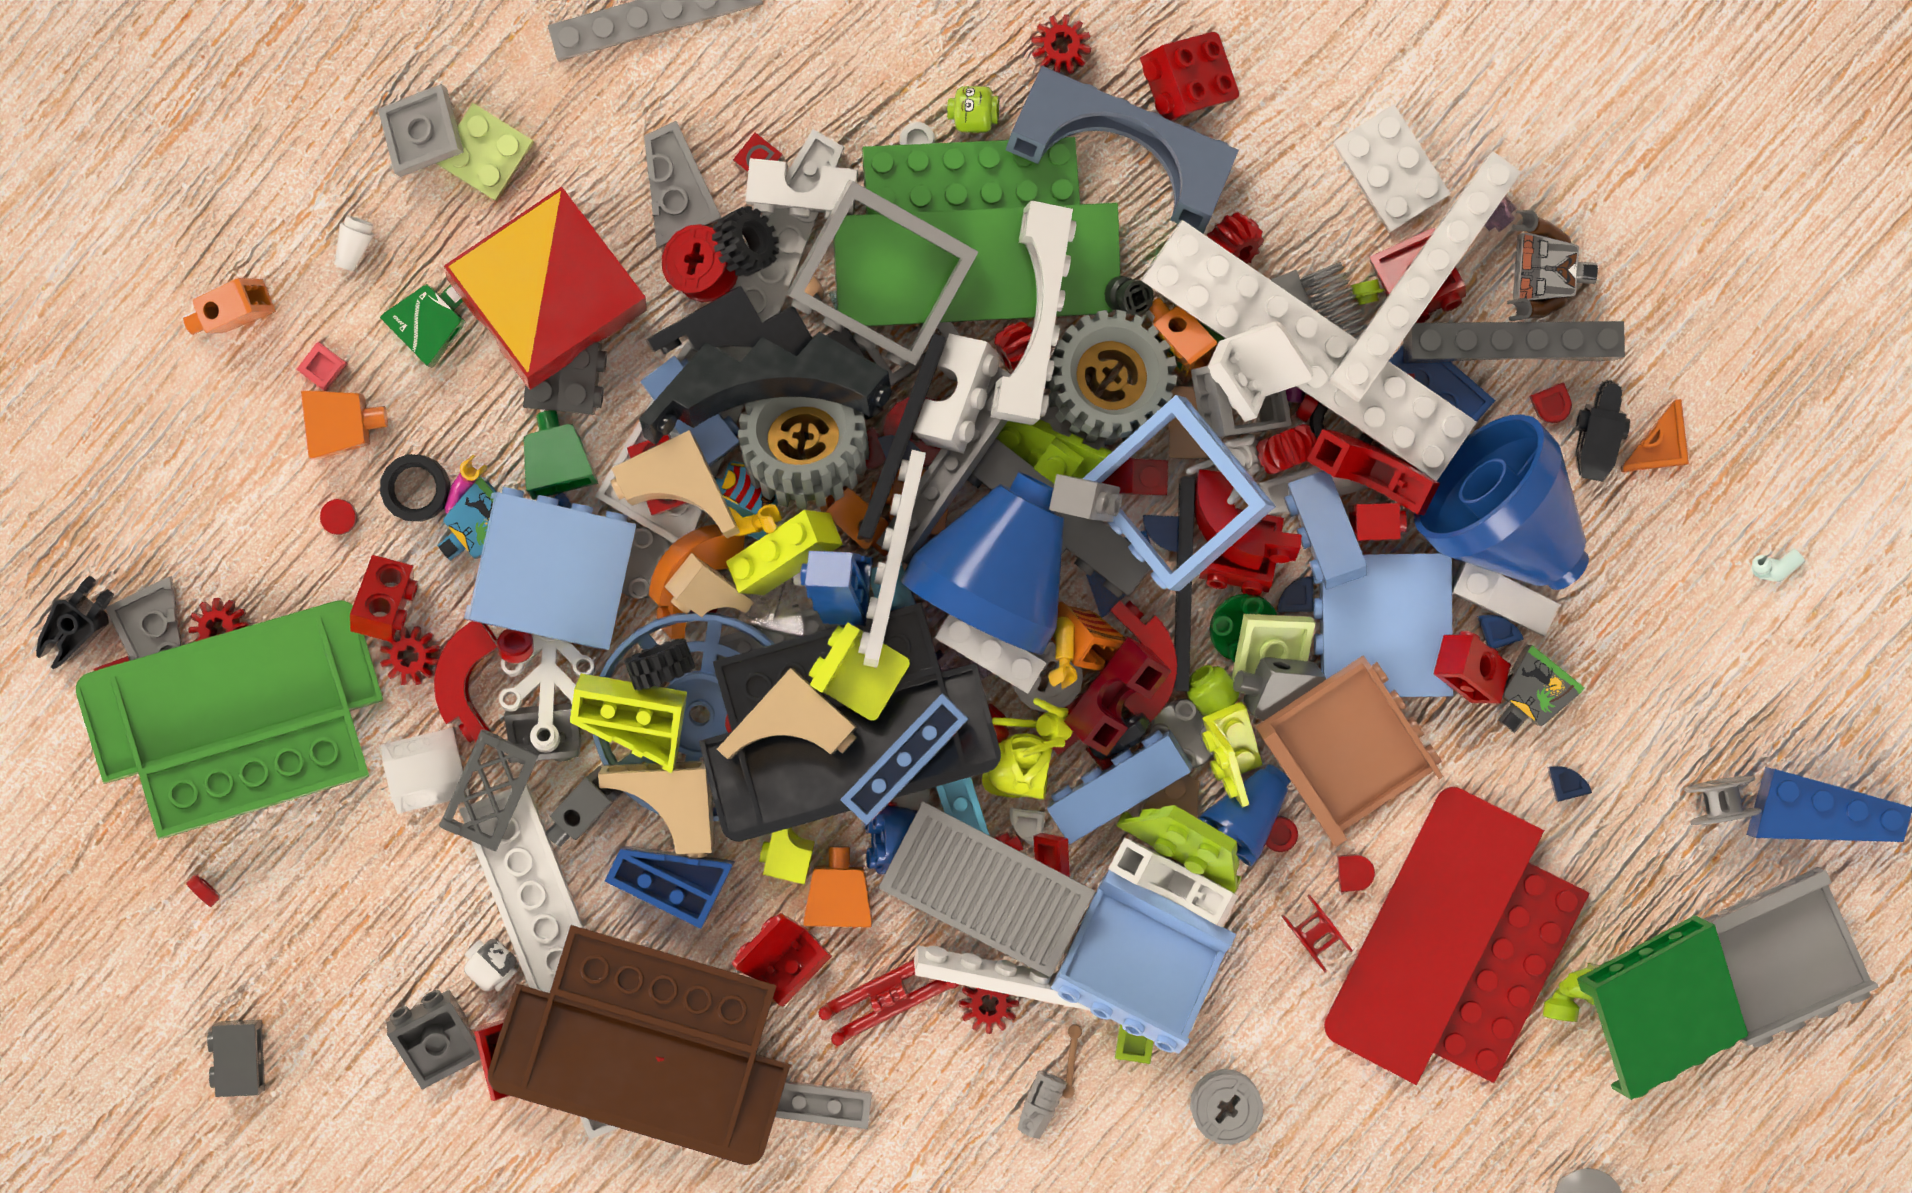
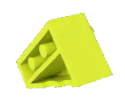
[570,673,687,773]

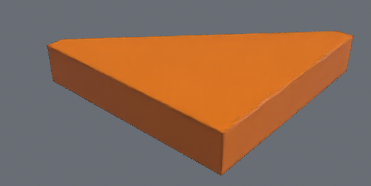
[1621,399,1689,472]

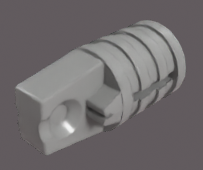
[1017,1070,1067,1139]

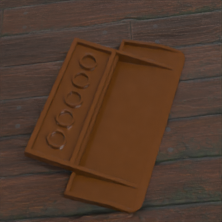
[488,925,791,1165]

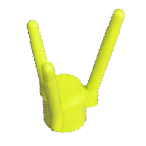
[992,698,1073,758]

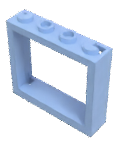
[1083,395,1276,591]

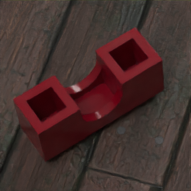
[1064,637,1171,756]

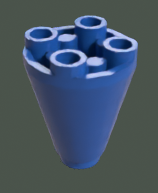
[1198,764,1291,866]
[864,805,917,874]

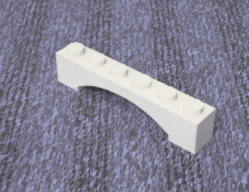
[990,201,1076,425]

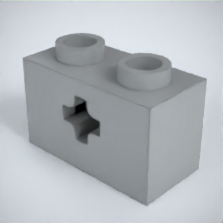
[1049,474,1122,522]

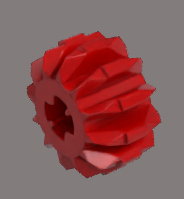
[1031,14,1092,75]
[1207,212,1264,264]
[994,321,1032,374]
[1256,424,1317,475]
[188,598,251,642]
[380,626,441,686]
[959,986,1019,1034]

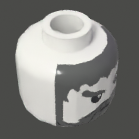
[464,939,517,992]

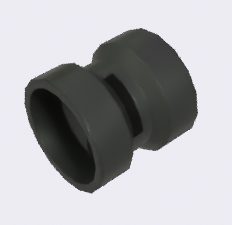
[1104,276,1154,316]

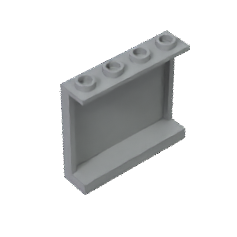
[1703,867,1879,1048]

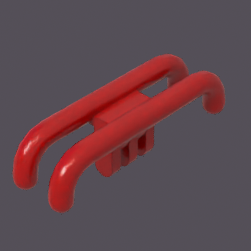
[818,959,959,1046]

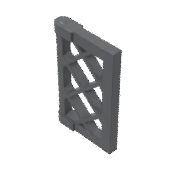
[439,729,539,852]

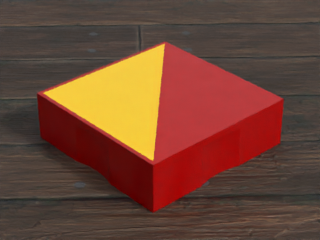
[444,186,647,390]

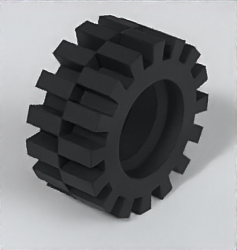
[712,206,779,277]
[624,639,695,690]

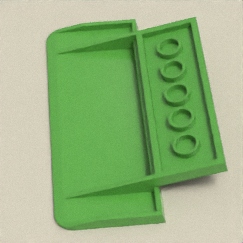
[833,137,1120,326]
[76,600,383,840]

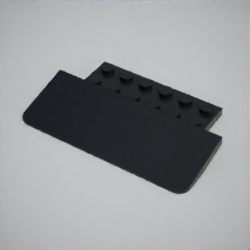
[699,603,1001,842]

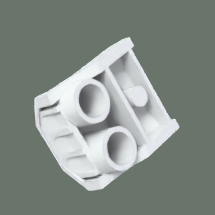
[381,727,471,814]

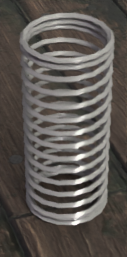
[1300,262,1367,340]

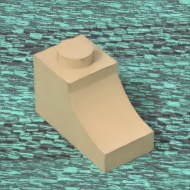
[665,553,755,618]

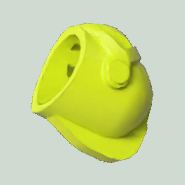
[982,733,1052,800]

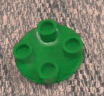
[1209,594,1277,663]

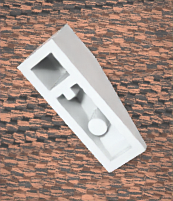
[1452,561,1560,636]

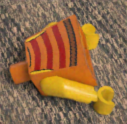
[1048,601,1126,689]

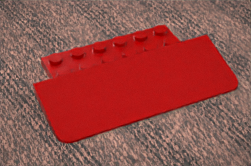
[1324,787,1590,1085]

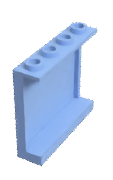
[464,487,636,650]
[1313,553,1453,697]
[1051,870,1236,1054]

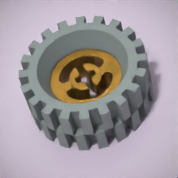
[1045,310,1177,445]
[738,397,870,509]

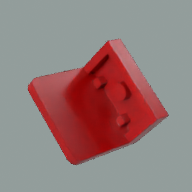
[1140,32,1239,122]
[732,913,832,1007]

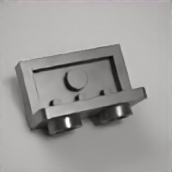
[504,703,582,764]

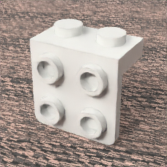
[1208,322,1313,422]

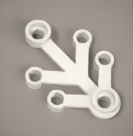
[499,634,595,753]

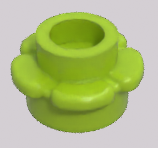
[1350,279,1384,305]

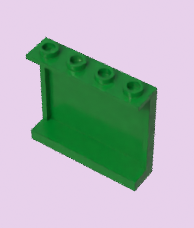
[1577,915,1748,1100]

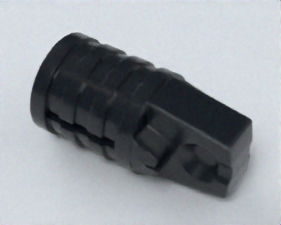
[1089,712,1150,760]

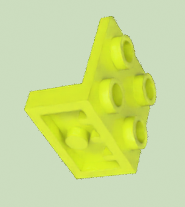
[1201,701,1263,808]

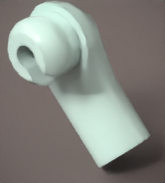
[1751,548,1805,582]

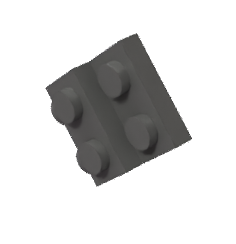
[523,343,607,415]
[387,989,481,1090]

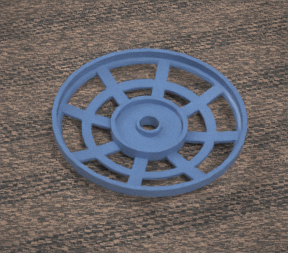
[593,612,774,821]

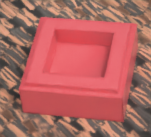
[296,341,348,392]

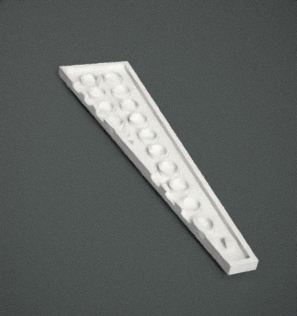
[595,129,844,543]

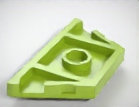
[1116,805,1241,893]

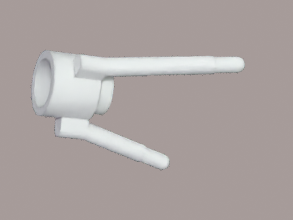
[1186,434,1260,505]

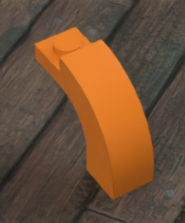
[649,524,745,639]

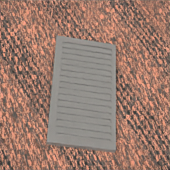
[878,801,1096,977]

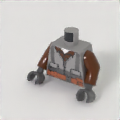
[1507,210,1598,321]

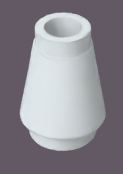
[334,215,374,271]

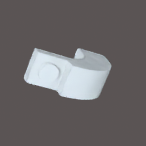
[1108,837,1239,927]

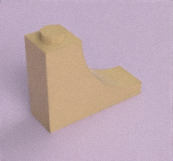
[610,430,740,538]
[717,668,857,759]
[598,761,715,859]

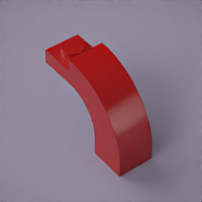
[1307,429,1440,515]
[1194,469,1302,570]
[1109,600,1177,722]
[434,621,498,743]

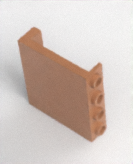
[1255,656,1444,847]

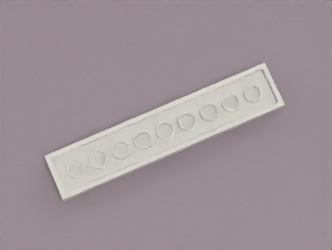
[1141,220,1477,481]
[459,784,618,1140]

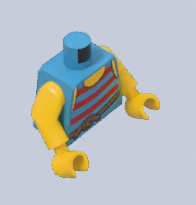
[714,451,803,540]

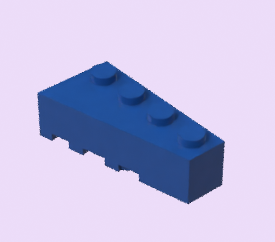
[1746,767,1912,842]

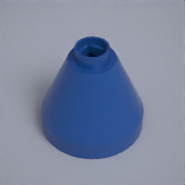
[1414,414,1589,590]
[900,471,1064,654]

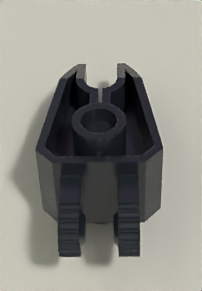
[1575,379,1630,482]
[36,576,114,669]

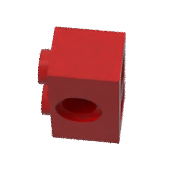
[1433,631,1511,704]

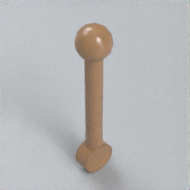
[1062,1024,1082,1099]

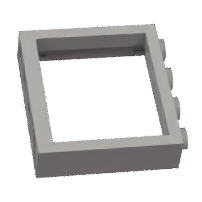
[786,180,978,368]

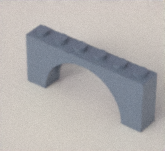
[1006,66,1239,234]

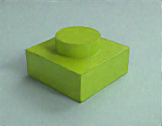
[1033,437,1084,484]
[1115,1024,1154,1064]

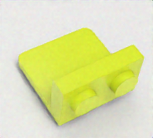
[809,622,910,720]

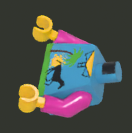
[437,455,497,561]

